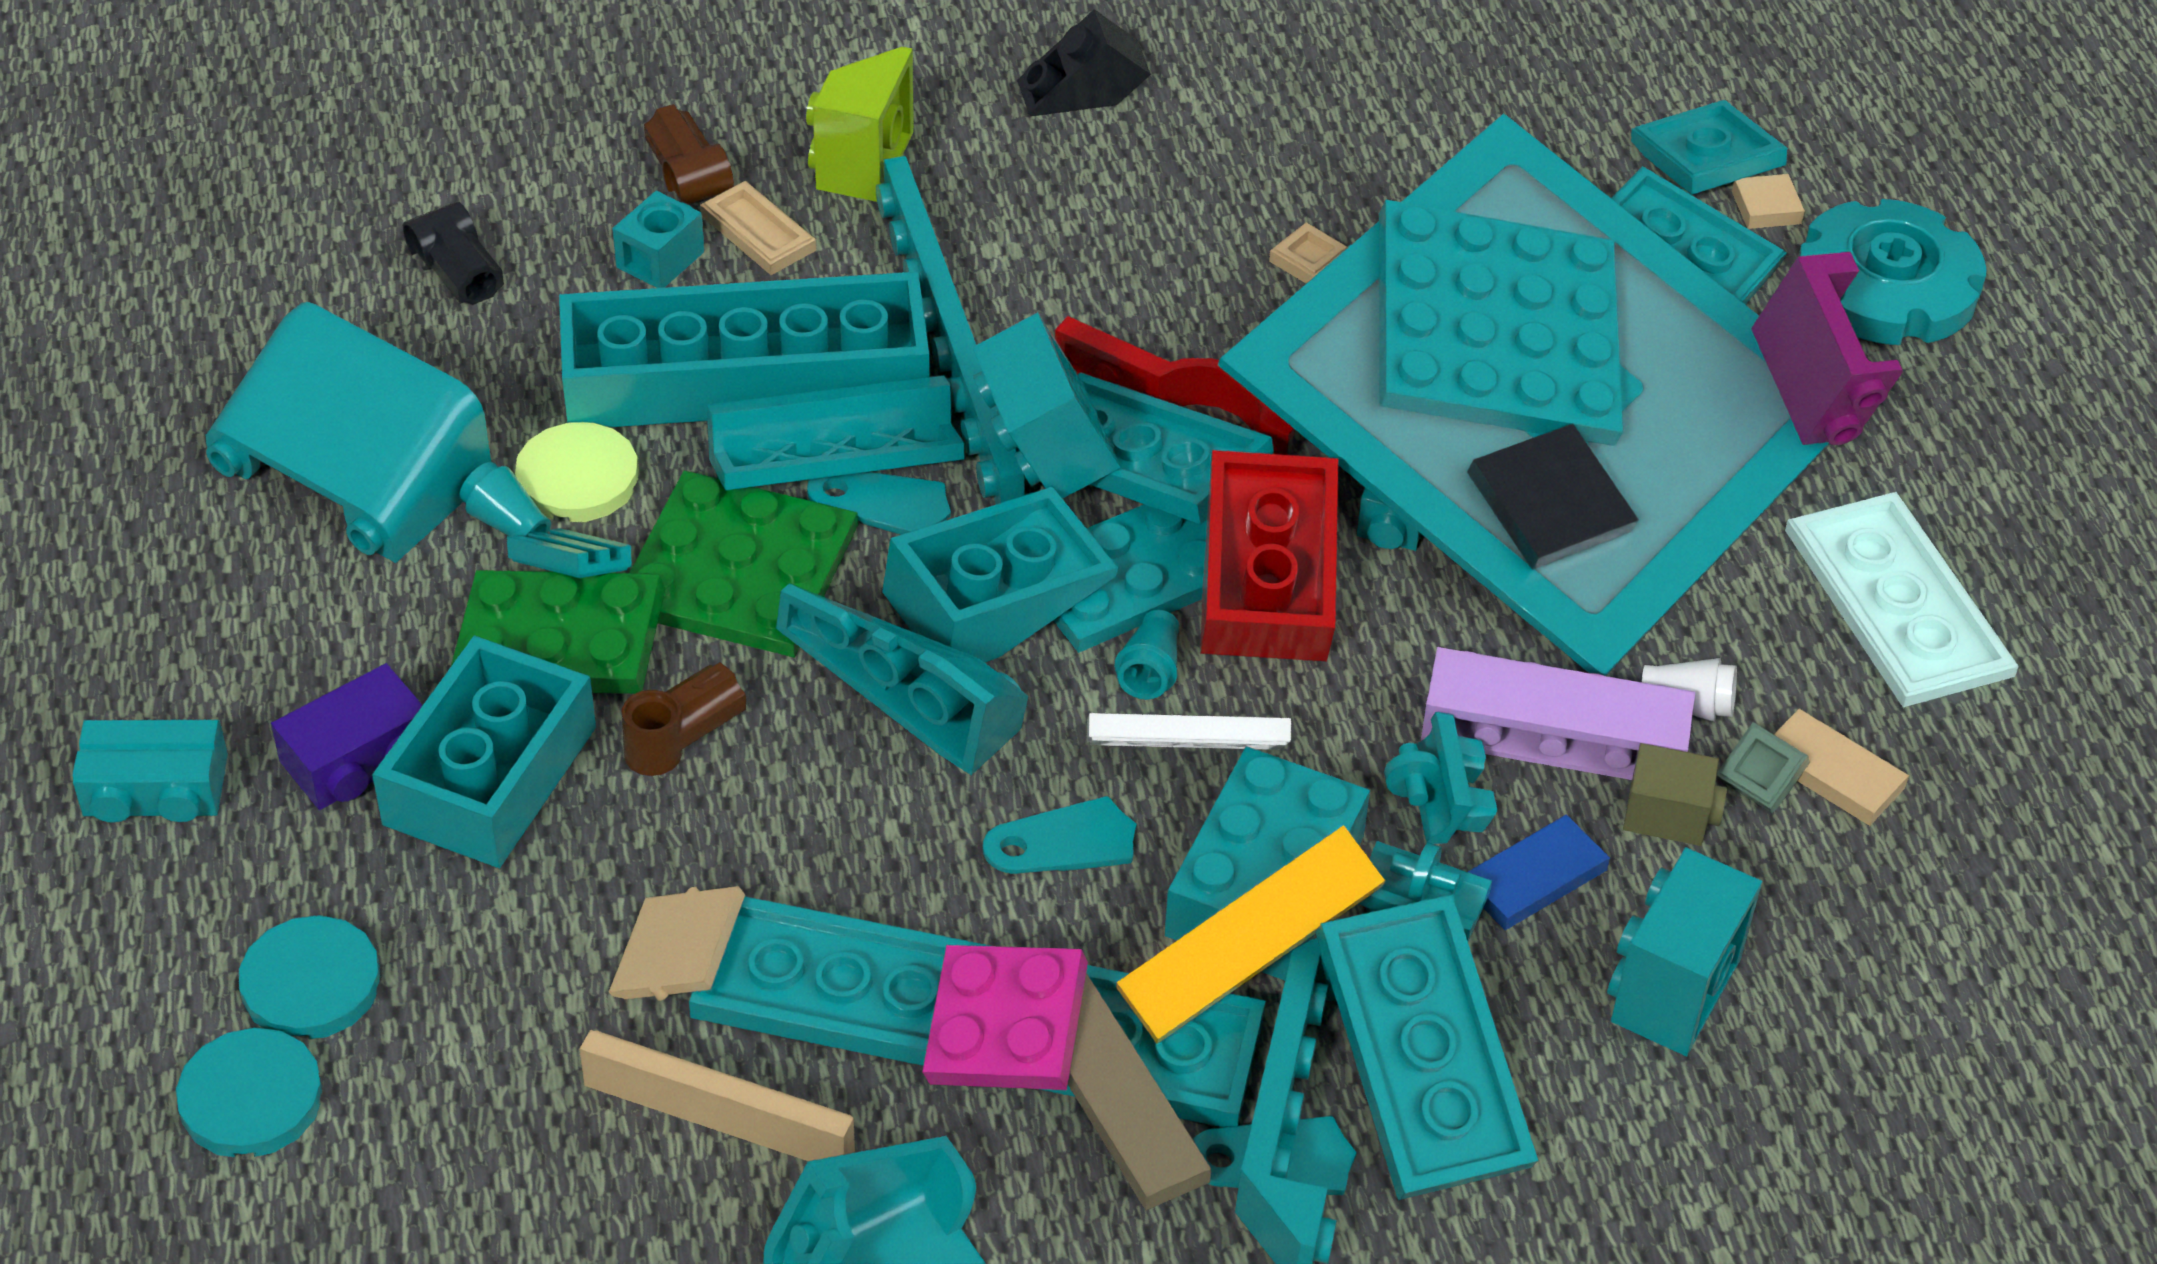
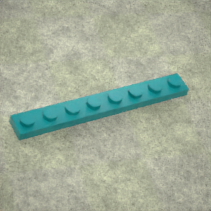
[876,156,1025,504]

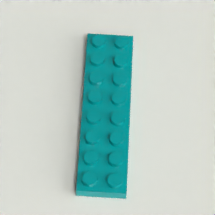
[689,896,1266,1128]

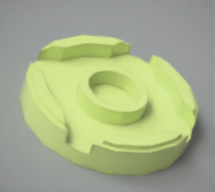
[515,422,639,522]

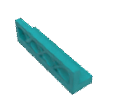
[707,375,964,490]

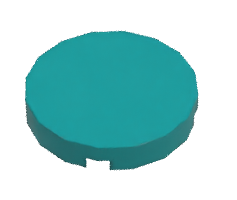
[239,915,380,1039]
[176,1027,322,1157]

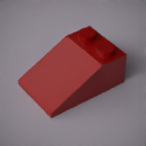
[1200,450,1338,662]

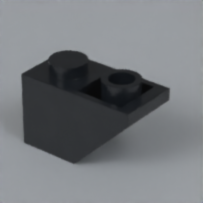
[1017,9,1151,117]

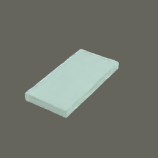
[1785,492,2018,707]

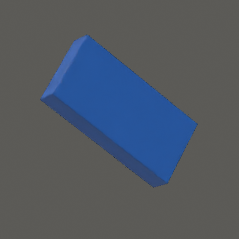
[1468,814,1610,930]

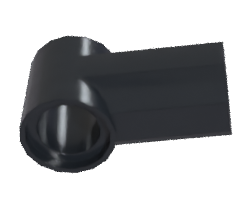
[402,201,504,305]

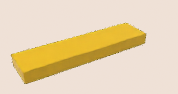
[1116,825,1385,1044]

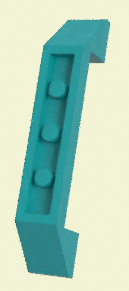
[1235,911,1374,1264]

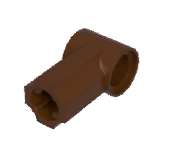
[644,104,734,205]
[621,662,746,776]

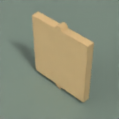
[609,886,745,1001]

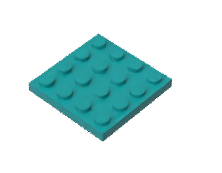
[1379,200,1623,446]

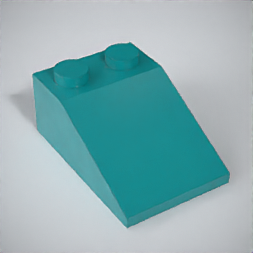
[882,487,1118,662]

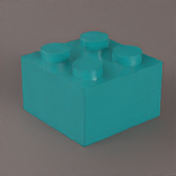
[972,312,1121,499]
[1607,847,1763,1057]

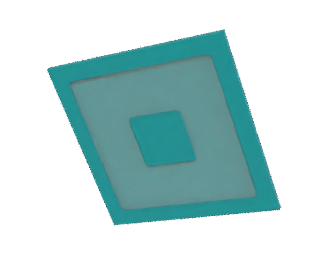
[1218,113,1829,676]

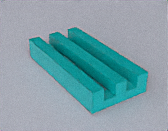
[507,528,632,578]

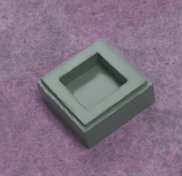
[1716,722,1810,813]

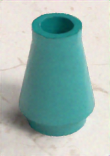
[460,462,551,537]
[1114,610,1180,700]

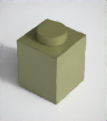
[1623,743,1727,846]

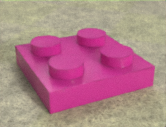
[922,945,1088,1090]

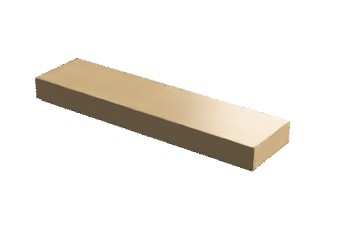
[579,1030,855,1161]

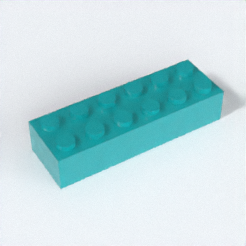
[559,272,930,427]

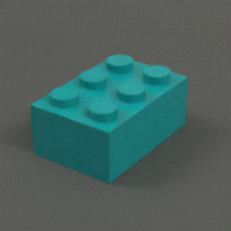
[372,635,596,869]
[1164,746,1370,981]

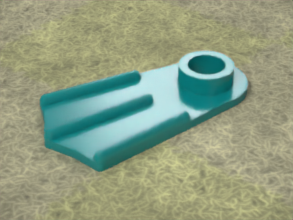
[807,472,951,535]
[983,796,1137,874]
[1193,1116,1357,1195]

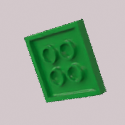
[629,470,858,658]

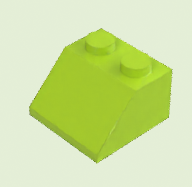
[806,46,914,202]

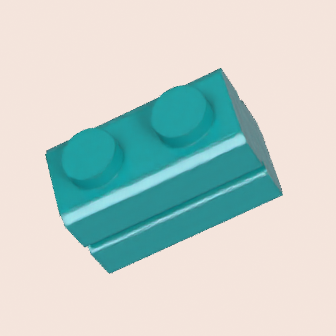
[72,720,228,823]

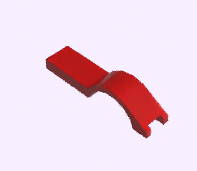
[1055,316,1295,455]

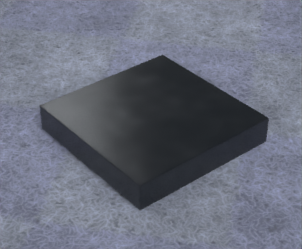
[1467,424,1639,570]

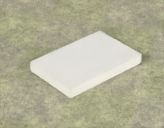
[1087,713,1291,750]

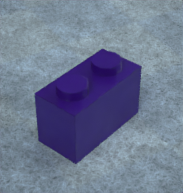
[271,663,423,810]

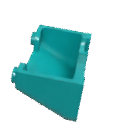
[206,302,491,563]
[763,1136,986,1264]

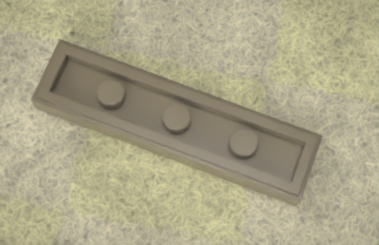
[1068,973,1211,1210]

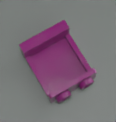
[1751,252,1903,445]

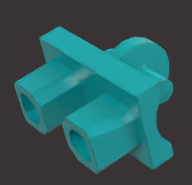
[1384,712,1497,844]
[1358,841,1492,941]

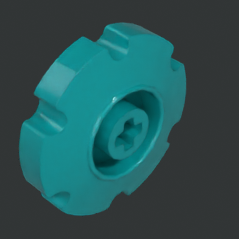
[1799,199,1987,345]

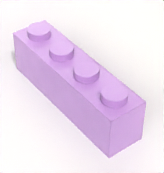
[1421,647,1695,780]

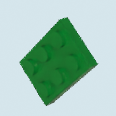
[451,570,665,694]

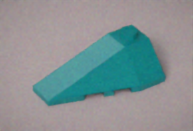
[776,583,1029,775]

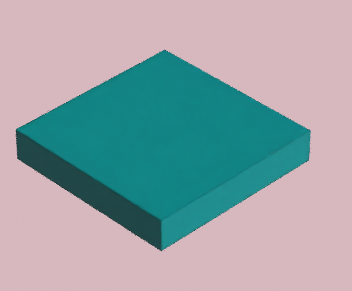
[1631,100,1788,195]

